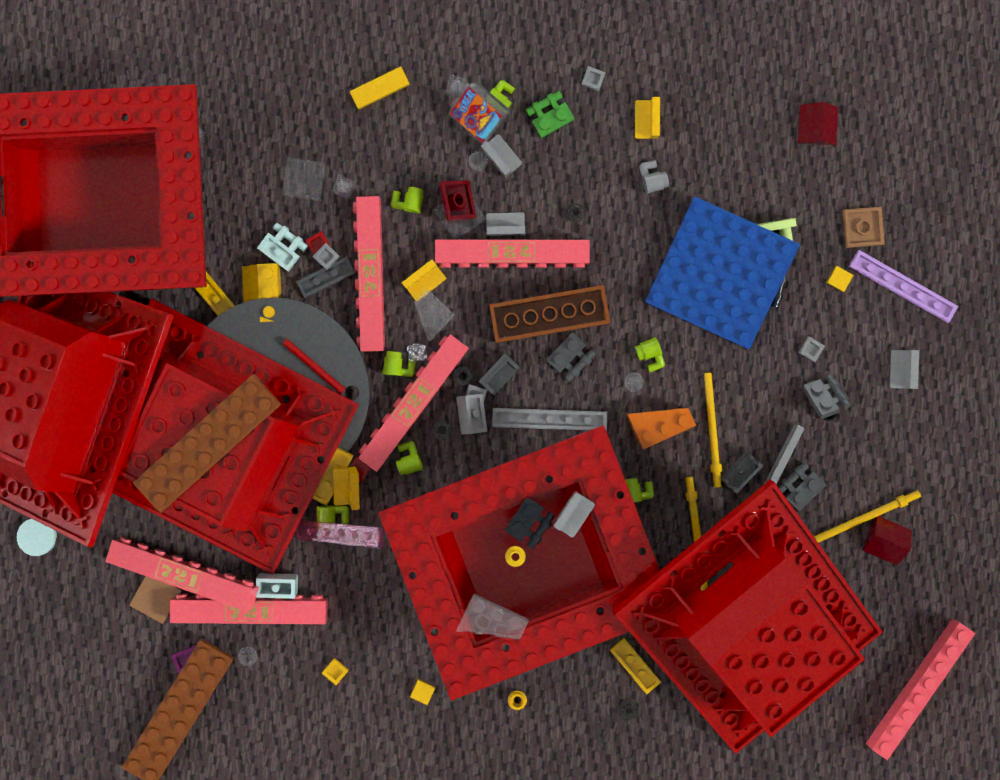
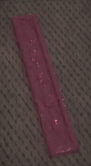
[297,520,384,548]

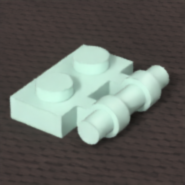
[257,223,308,272]

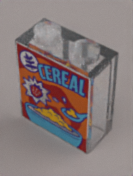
[448,81,511,144]

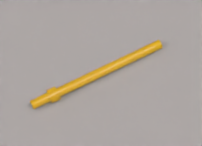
[704,373,722,487]
[685,477,708,591]
[814,490,921,543]

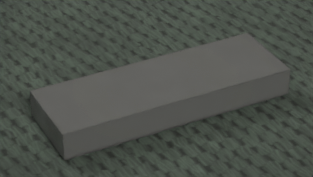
[296,256,356,299]

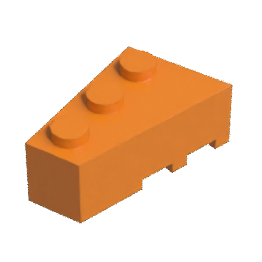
[626,408,696,449]

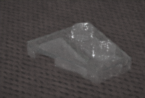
[414,288,455,341]

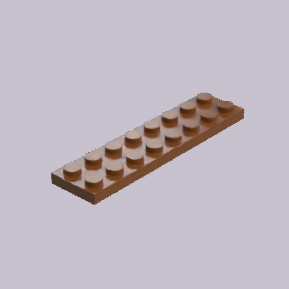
[133,374,282,513]
[121,638,235,780]

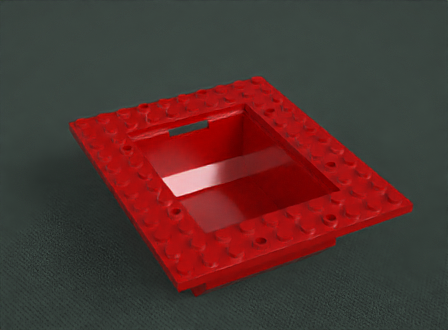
[0,84,207,297]
[0,263,174,547]
[95,298,360,575]
[378,425,660,701]
[612,479,883,754]

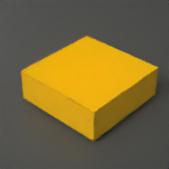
[826,266,853,292]
[322,658,349,685]
[410,679,436,705]

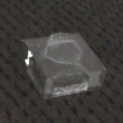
[445,75,468,98]
[331,174,357,200]

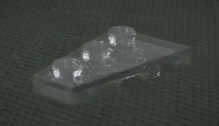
[456,594,529,639]

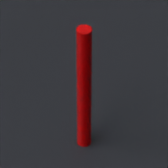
[282,339,346,394]

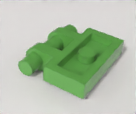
[525,91,575,139]

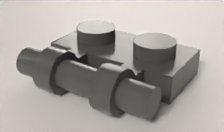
[546,332,596,382]
[802,374,851,419]
[778,462,826,512]

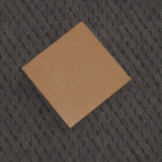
[842,206,885,248]
[129,576,182,624]

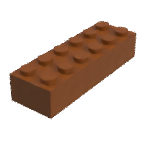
[489,285,610,343]

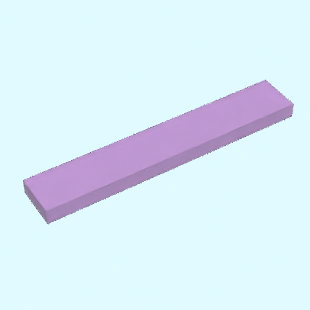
[848,250,958,323]

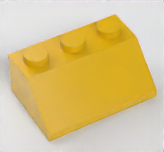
[242,263,281,322]

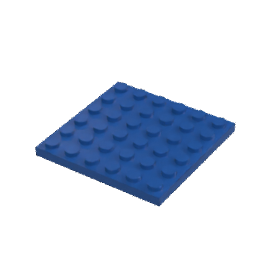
[645,196,800,350]

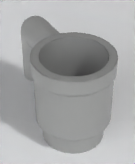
[639,160,669,194]

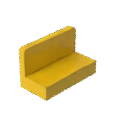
[635,97,660,139]
[402,259,446,301]
[332,467,360,510]

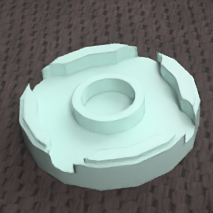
[17,519,57,556]

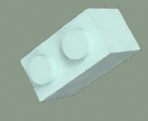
[256,573,298,599]

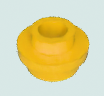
[505,546,526,567]
[508,690,527,710]

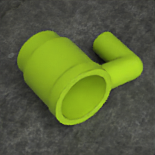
[485,80,515,115]
[391,187,424,214]
[635,337,665,372]
[382,351,416,377]
[396,441,423,475]
[623,478,654,502]
[316,505,349,530]

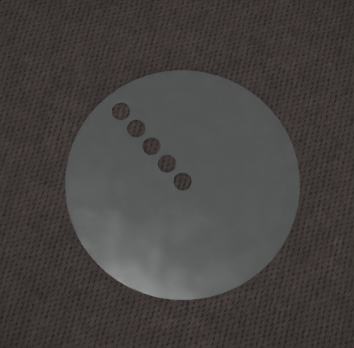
[198,298,369,483]

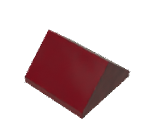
[798,102,838,146]
[439,180,477,224]
[862,516,912,565]

